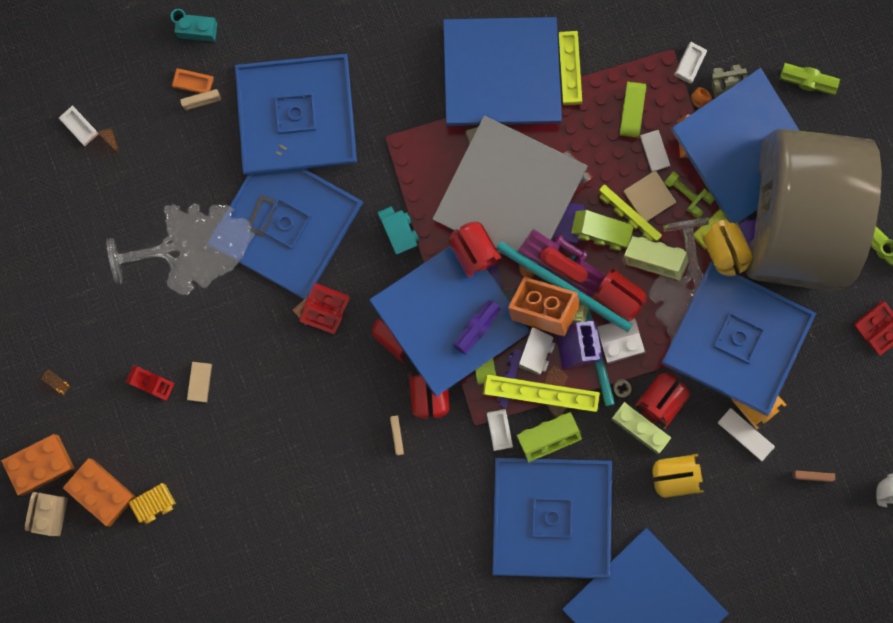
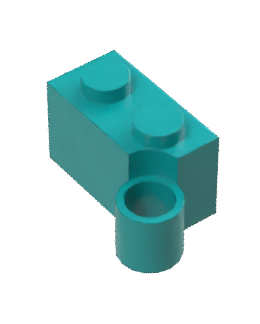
[171,9,217,42]
[378,206,419,255]

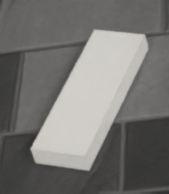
[718,408,775,461]

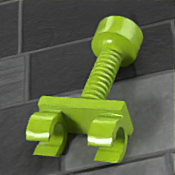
[664,171,715,219]

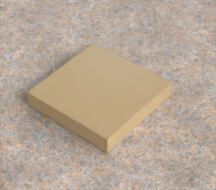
[623,170,676,221]

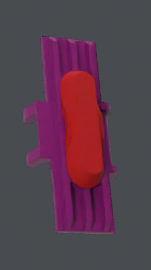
[518,229,606,298]

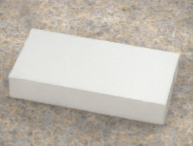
[674,42,707,84]
[59,105,99,146]
[640,130,670,172]
[486,409,513,451]

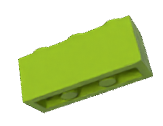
[571,210,634,251]
[517,412,582,463]

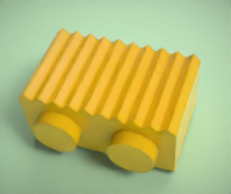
[128,483,176,524]

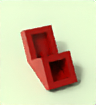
[126,365,175,401]

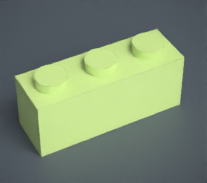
[624,236,689,281]
[611,402,671,454]

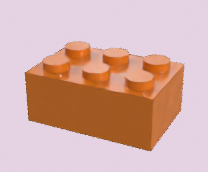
[508,277,580,337]
[1,434,75,496]
[63,458,136,526]

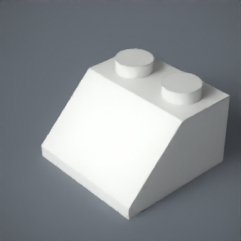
[597,318,645,364]
[518,327,555,375]

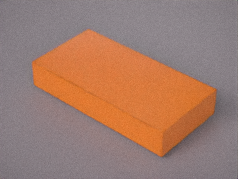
[172,68,214,94]

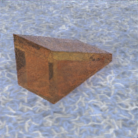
[97,128,120,153]
[41,369,71,395]

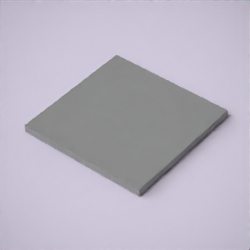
[433,115,588,254]

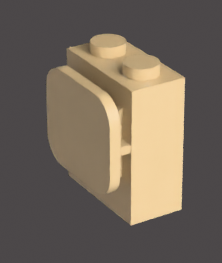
[25,492,68,536]

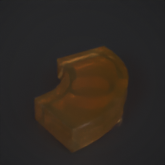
[544,364,568,418]

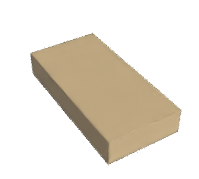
[180,89,221,110]
[187,362,212,403]
[390,415,404,456]

